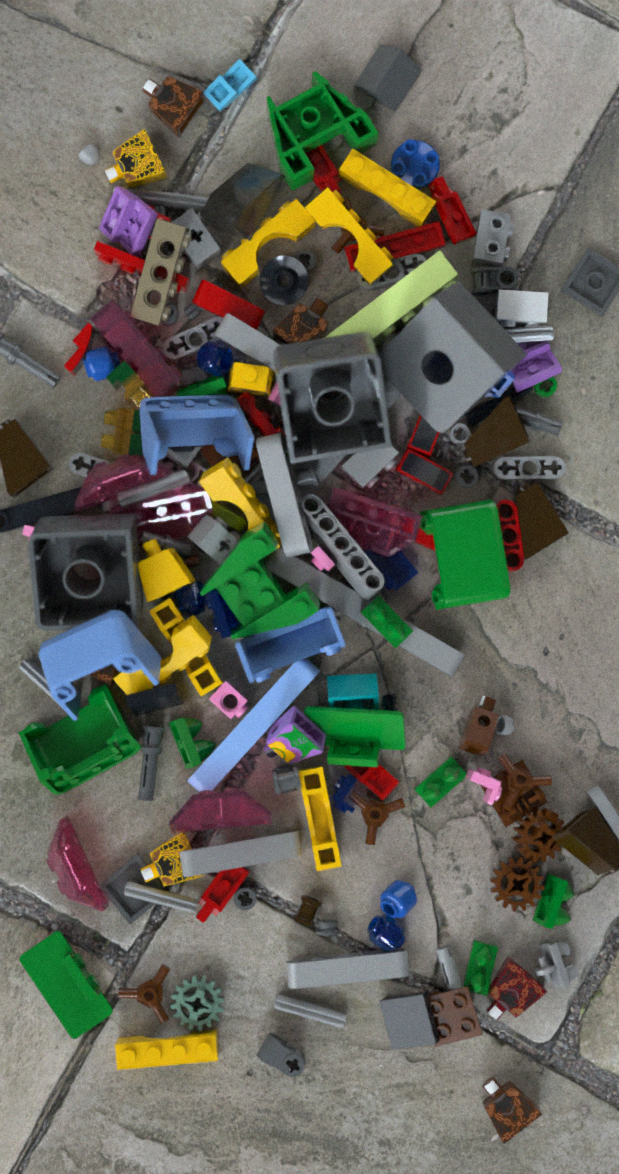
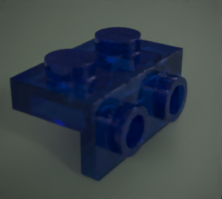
[365,535,418,592]
[205,588,240,639]

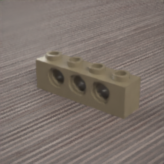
[130,219,191,325]

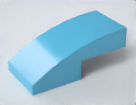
[204,59,258,111]

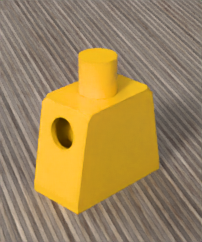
[137,539,196,602]

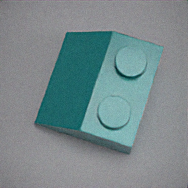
[327,673,379,710]

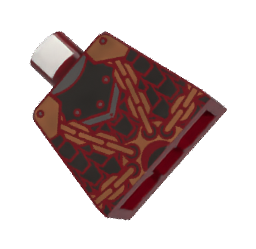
[486,956,547,1020]

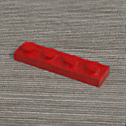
[344,221,446,272]
[93,241,190,293]

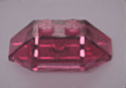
[74,454,171,512]
[110,483,214,540]
[328,487,423,557]
[169,788,272,834]
[46,816,109,912]

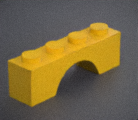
[339,149,436,227]
[305,187,393,286]
[221,199,315,289]
[199,458,282,549]
[149,598,224,696]
[113,615,212,695]
[298,765,342,871]
[115,1029,219,1070]

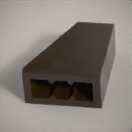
[463,396,531,467]
[0,419,54,498]
[513,482,569,560]
[552,806,619,875]

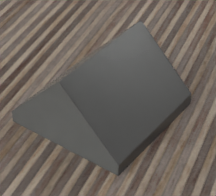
[354,45,421,112]

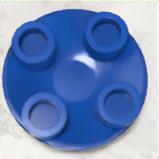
[391,139,440,189]

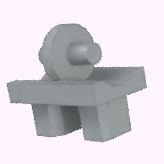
[534,941,579,989]

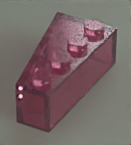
[90,300,183,397]

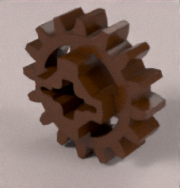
[512,807,565,863]
[490,856,545,911]

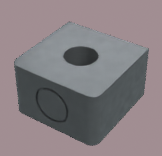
[379,281,528,432]
[273,332,391,463]
[28,513,143,631]

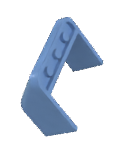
[140,395,254,475]
[235,606,346,683]
[39,610,161,721]

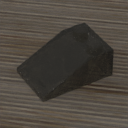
[200,163,285,241]

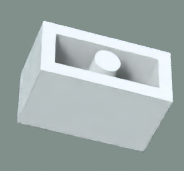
[495,290,548,329]

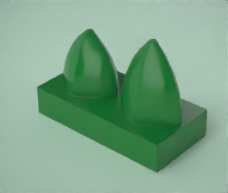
[175,373,227,396]
[360,595,413,649]
[168,717,216,769]
[414,756,467,808]
[532,873,575,929]
[462,940,498,996]

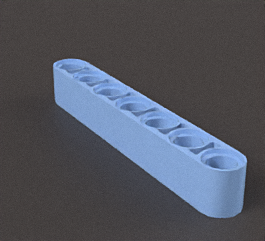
[187,658,320,798]

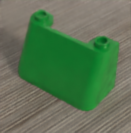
[419,500,511,610]
[18,684,141,795]

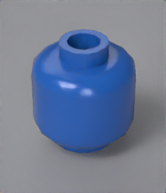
[83,346,120,382]
[380,880,417,918]

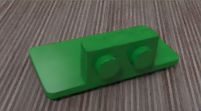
[303,706,406,767]
[19,931,113,1039]

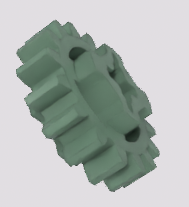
[170,974,225,1031]

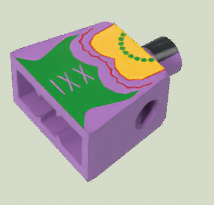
[264,706,326,764]

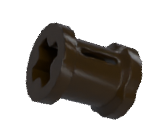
[293,895,322,927]

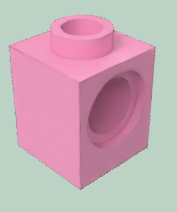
[209,680,249,719]

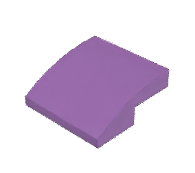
[99,186,158,257]
[512,340,562,393]

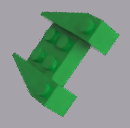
[266,71,378,192]
[200,521,320,639]

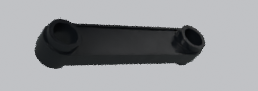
[0,483,107,534]

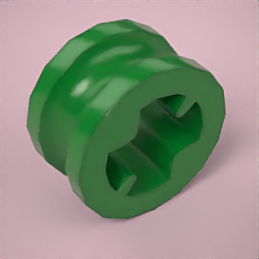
[534,377,557,398]

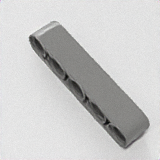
[214,313,280,372]
[256,432,313,557]
[301,494,385,600]
[179,831,302,877]
[286,948,410,989]

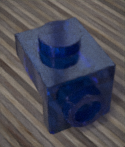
[332,773,357,813]

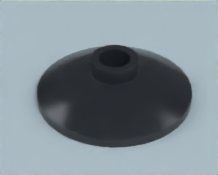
[259,256,309,306]

